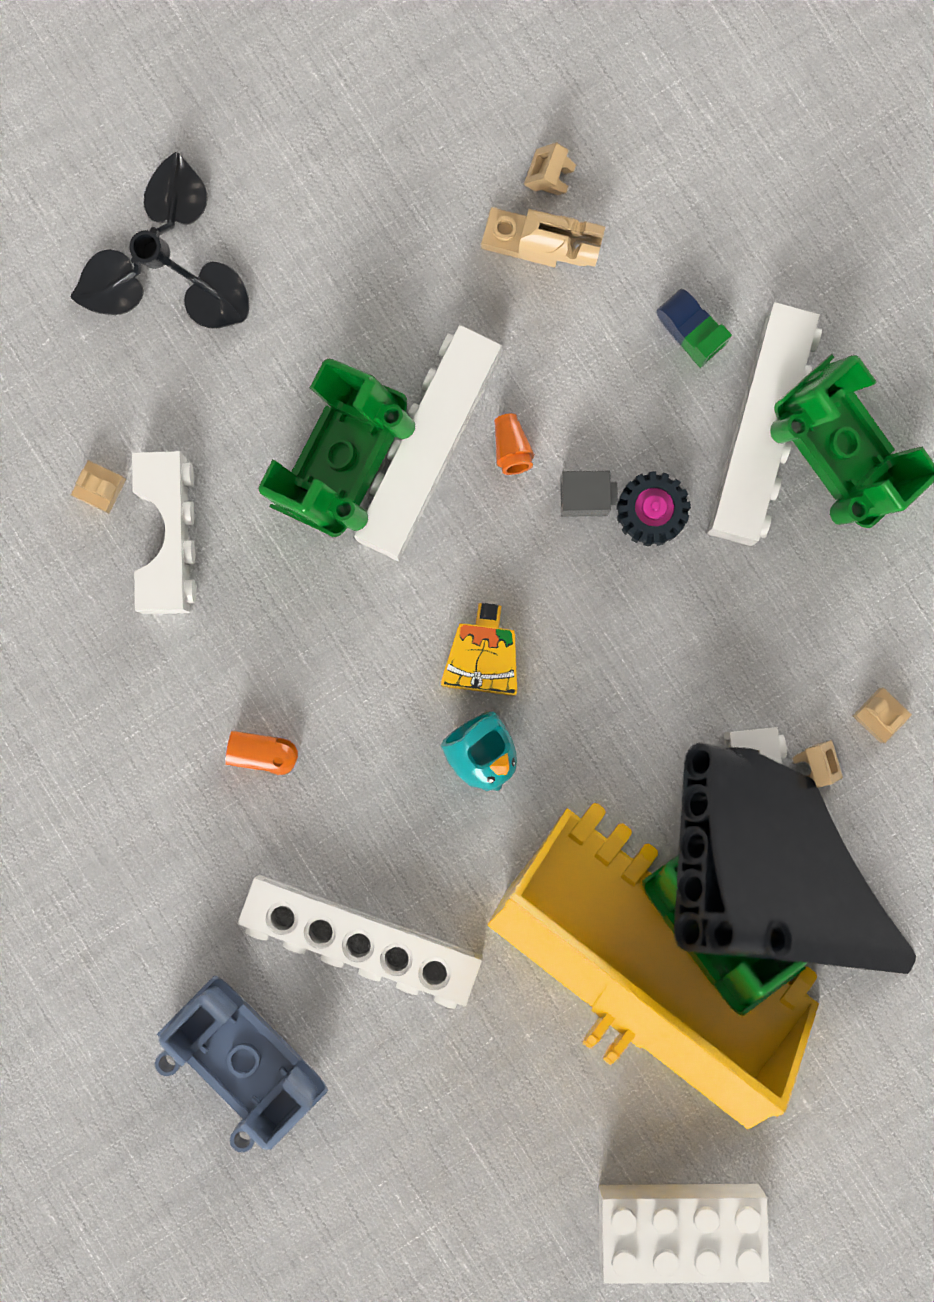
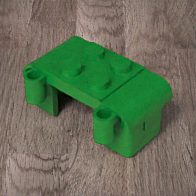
[770,354,934,528]
[258,358,415,537]
[642,854,807,1016]

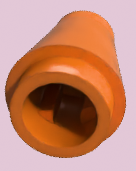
[494,413,535,475]

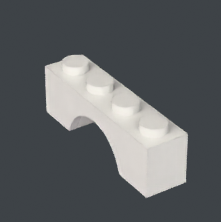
[132,451,196,614]

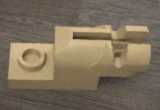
[481,207,606,267]

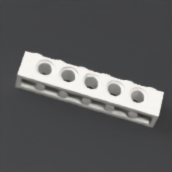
[237,875,482,1009]

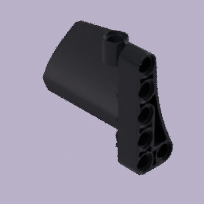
[674,743,916,974]

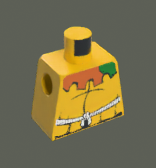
[441,603,517,696]

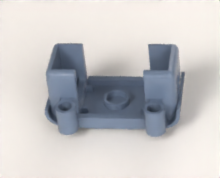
[155,976,328,1153]

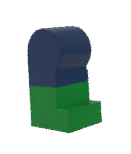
[656,289,732,368]

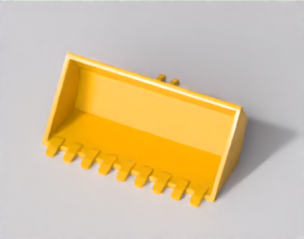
[487,803,819,1129]

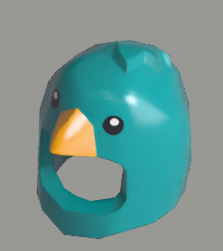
[440,711,517,791]

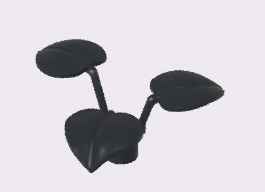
[71,152,249,329]

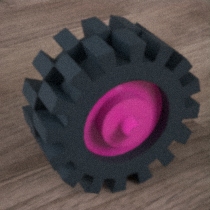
[616,471,691,546]

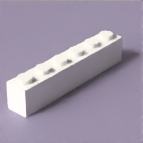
[707,302,822,547]
[355,325,502,562]

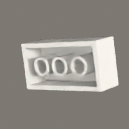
[598,1184,769,1284]

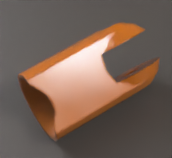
[226,731,298,775]

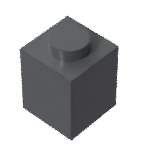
[560,471,618,517]

